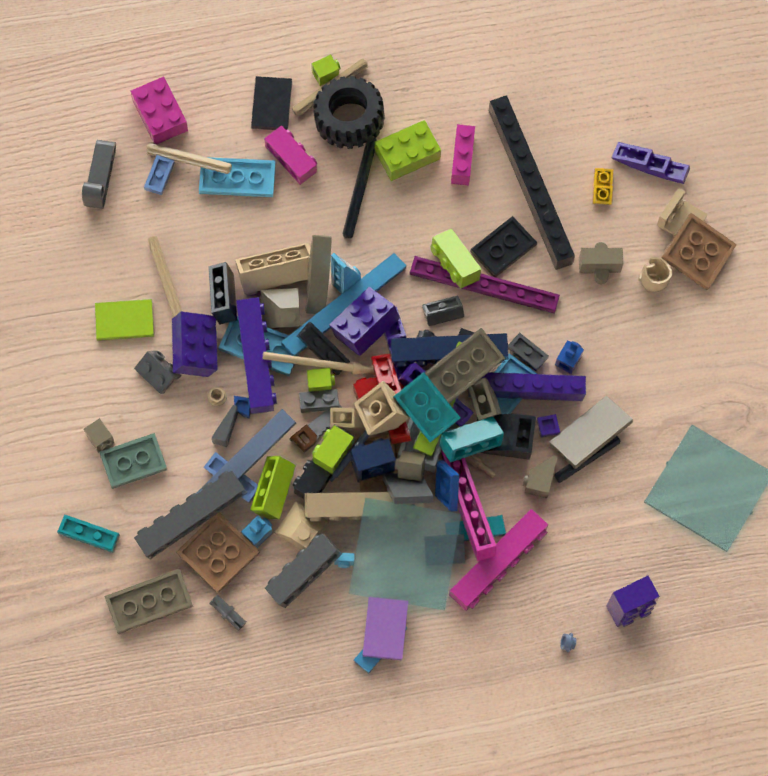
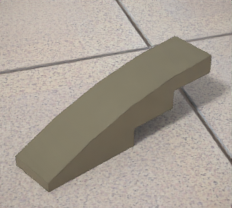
[305,235,332,314]

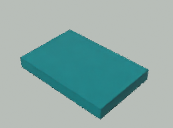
[393,372,461,442]

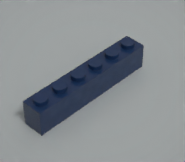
[391,333,509,368]

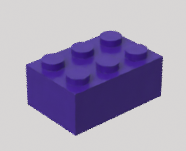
[329,287,400,356]
[172,311,218,377]
[606,575,660,627]

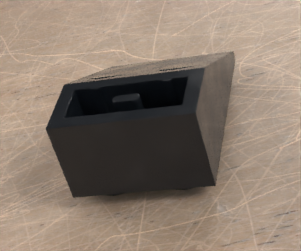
[476,414,536,460]

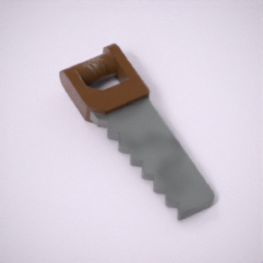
[289,404,342,452]

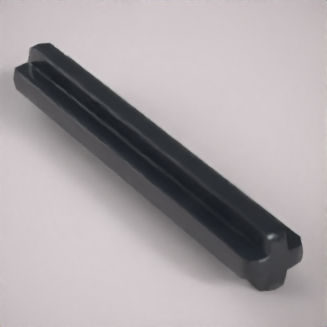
[554,436,621,483]

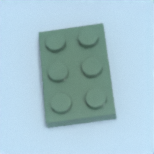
[99,433,167,489]

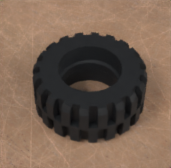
[313,76,385,149]

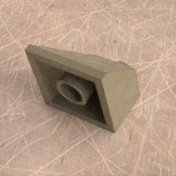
[260,288,300,328]

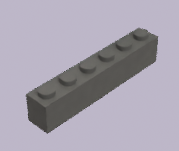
[134,470,248,559]

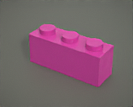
[451,124,475,186]
[264,125,317,185]

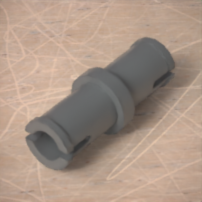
[209,595,247,631]

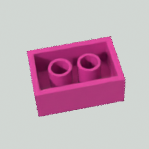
[130,76,188,145]

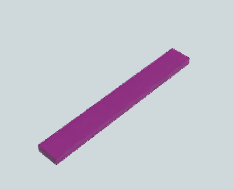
[410,256,560,314]

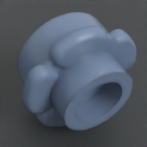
[560,633,576,652]

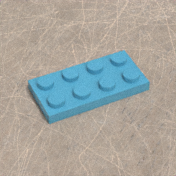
[199,157,276,197]
[218,316,299,377]

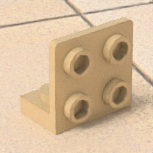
[657,188,707,236]

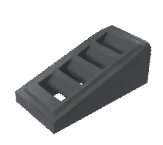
[211,405,238,447]

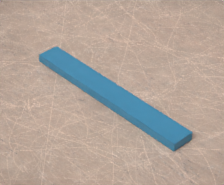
[281,253,407,356]

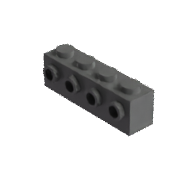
[265,534,342,608]

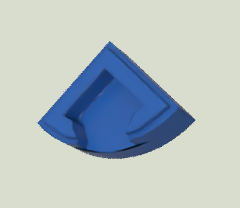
[234,396,251,419]

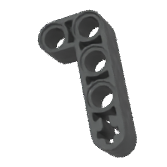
[82,139,116,209]

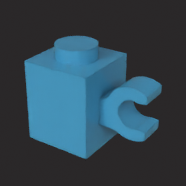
[241,515,273,548]

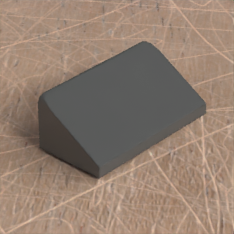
[422,296,464,326]

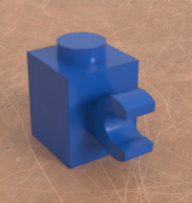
[555,340,584,374]

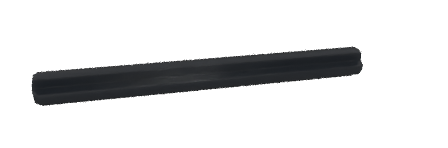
[342,137,377,238]

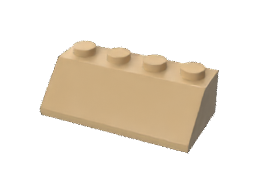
[235,243,311,294]

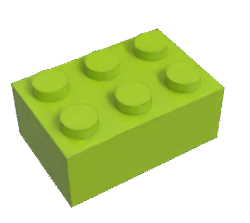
[375,120,441,181]

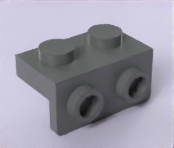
[134,351,181,394]

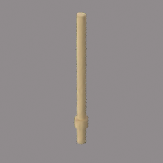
[262,352,375,375]

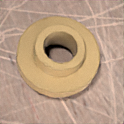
[207,387,227,406]

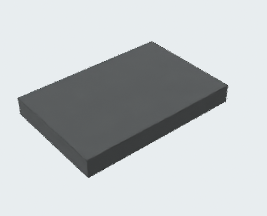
[382,473,433,504]

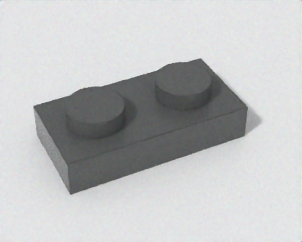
[508,332,549,372]
[299,389,339,413]

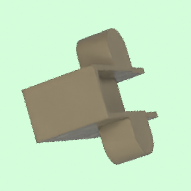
[579,242,623,285]

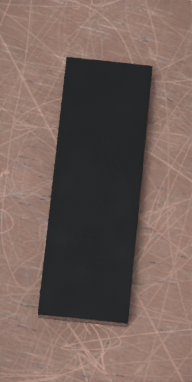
[297,322,350,375]

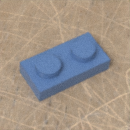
[144,155,175,195]

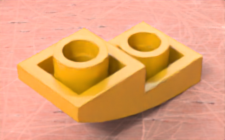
[593,168,614,205]

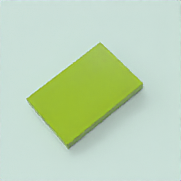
[95,299,154,341]

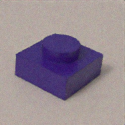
[537,414,560,438]

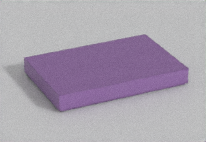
[363,597,408,661]

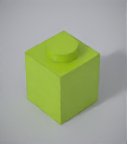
[311,54,341,86]
[307,368,335,392]

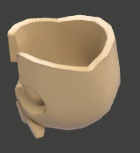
[638,257,672,292]

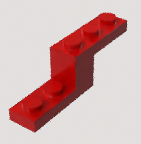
[371,354,411,444]

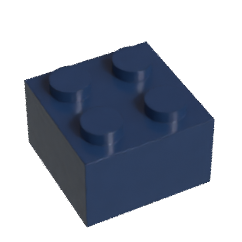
[351,438,396,482]

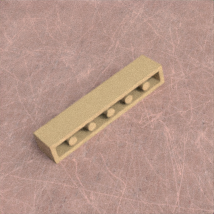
[305,492,424,521]

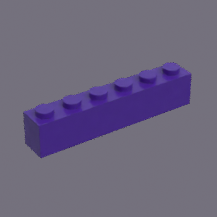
[236,297,277,414]
[468,372,586,401]

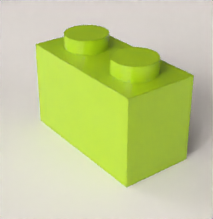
[312,425,354,474]

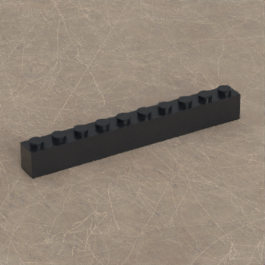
[488,95,575,270]

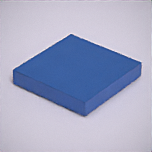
[435,460,459,512]

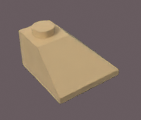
[354,381,410,436]
[274,501,329,550]

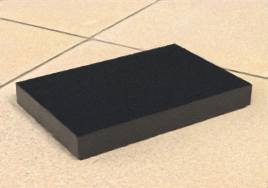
[251,76,292,130]
[470,216,537,277]

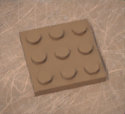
[661,213,737,290]
[176,512,260,594]

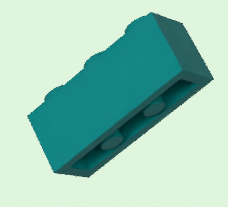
[439,416,504,462]

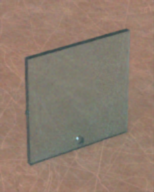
[644,425,768,552]
[349,498,461,610]

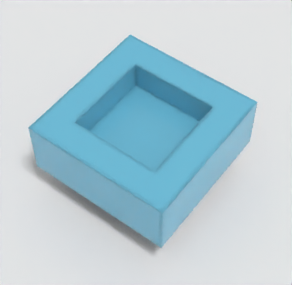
[334,553,355,568]

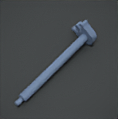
[329,430,370,482]

